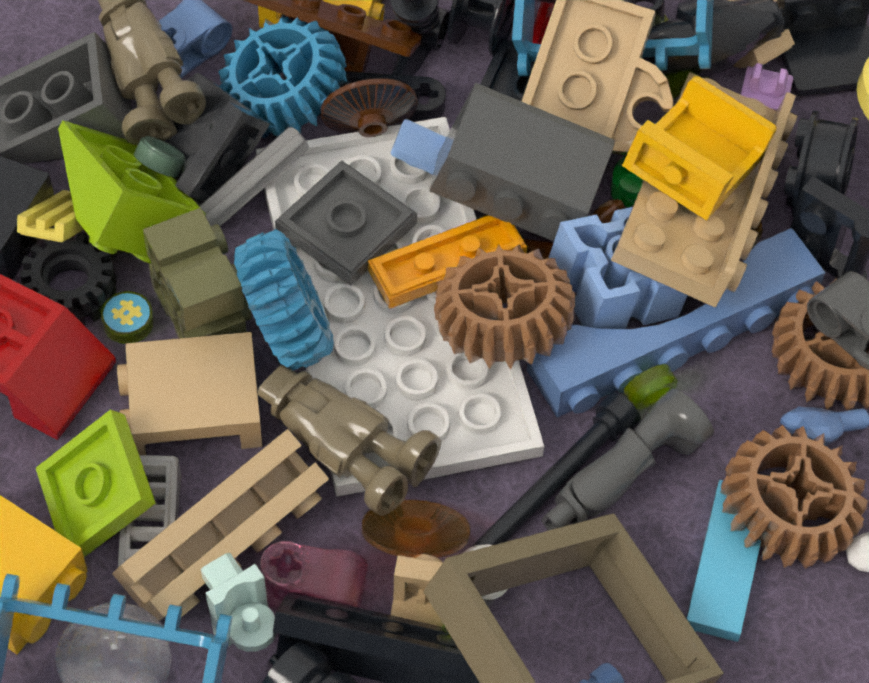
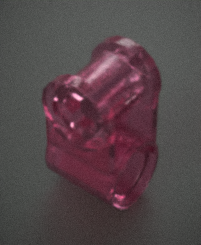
[261,541,368,609]

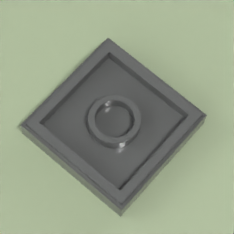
[275,160,417,286]

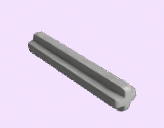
[199,127,309,227]

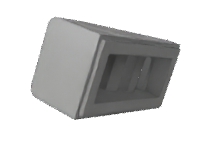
[118,455,181,567]

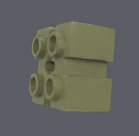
[143,208,252,339]

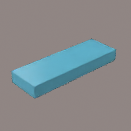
[686,480,761,642]

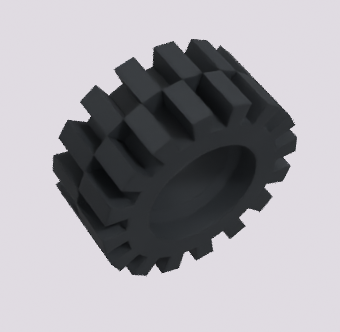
[20,233,117,326]

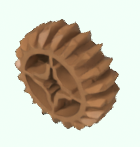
[434,243,575,369]
[772,278,869,411]
[720,425,869,569]

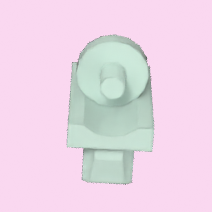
[201,553,277,652]

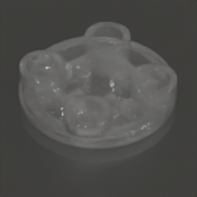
[56,603,171,683]

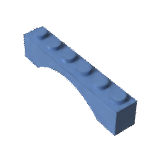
[527,228,825,418]

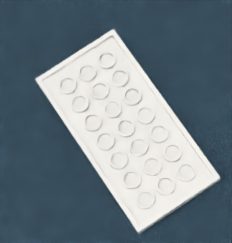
[256,117,544,497]

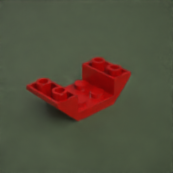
[0,274,116,440]

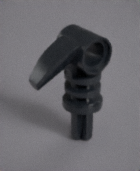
[390,0,450,76]

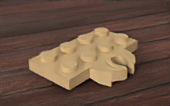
[522,0,673,155]

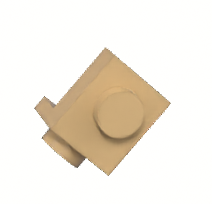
[391,554,445,627]

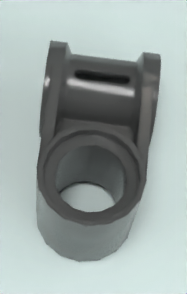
[807,271,869,370]

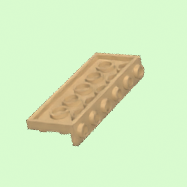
[611,72,797,308]

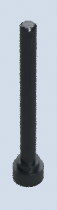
[471,393,641,547]

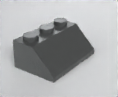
[429,82,615,241]

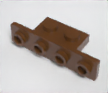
[243,0,422,72]

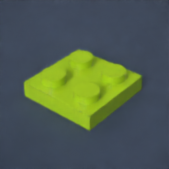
[36,409,156,557]

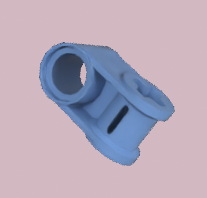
[159,0,233,78]

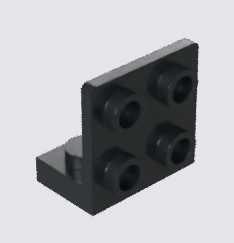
[777,0,869,96]
[164,73,270,201]

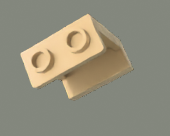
[117,332,262,455]

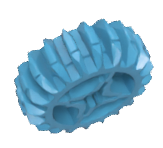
[218,14,348,138]
[234,229,334,371]

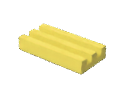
[17,190,84,242]

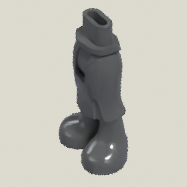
[541,388,714,531]

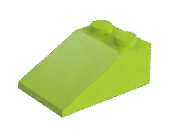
[58,120,206,264]

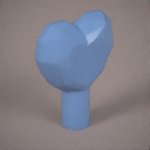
[780,407,869,446]

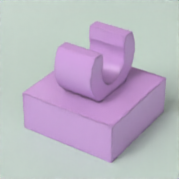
[741,63,793,111]

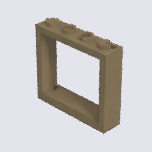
[423,513,724,683]

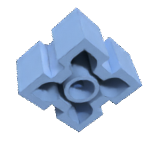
[549,207,688,329]

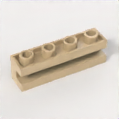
[112,429,329,624]

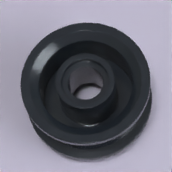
[784,110,859,217]

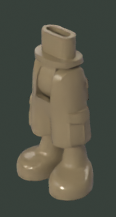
[98,0,206,145]
[257,365,442,516]

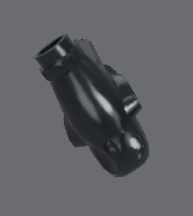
[642,0,786,78]

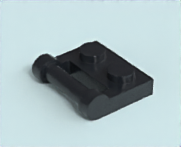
[790,177,869,280]

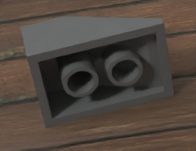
[0,32,132,164]

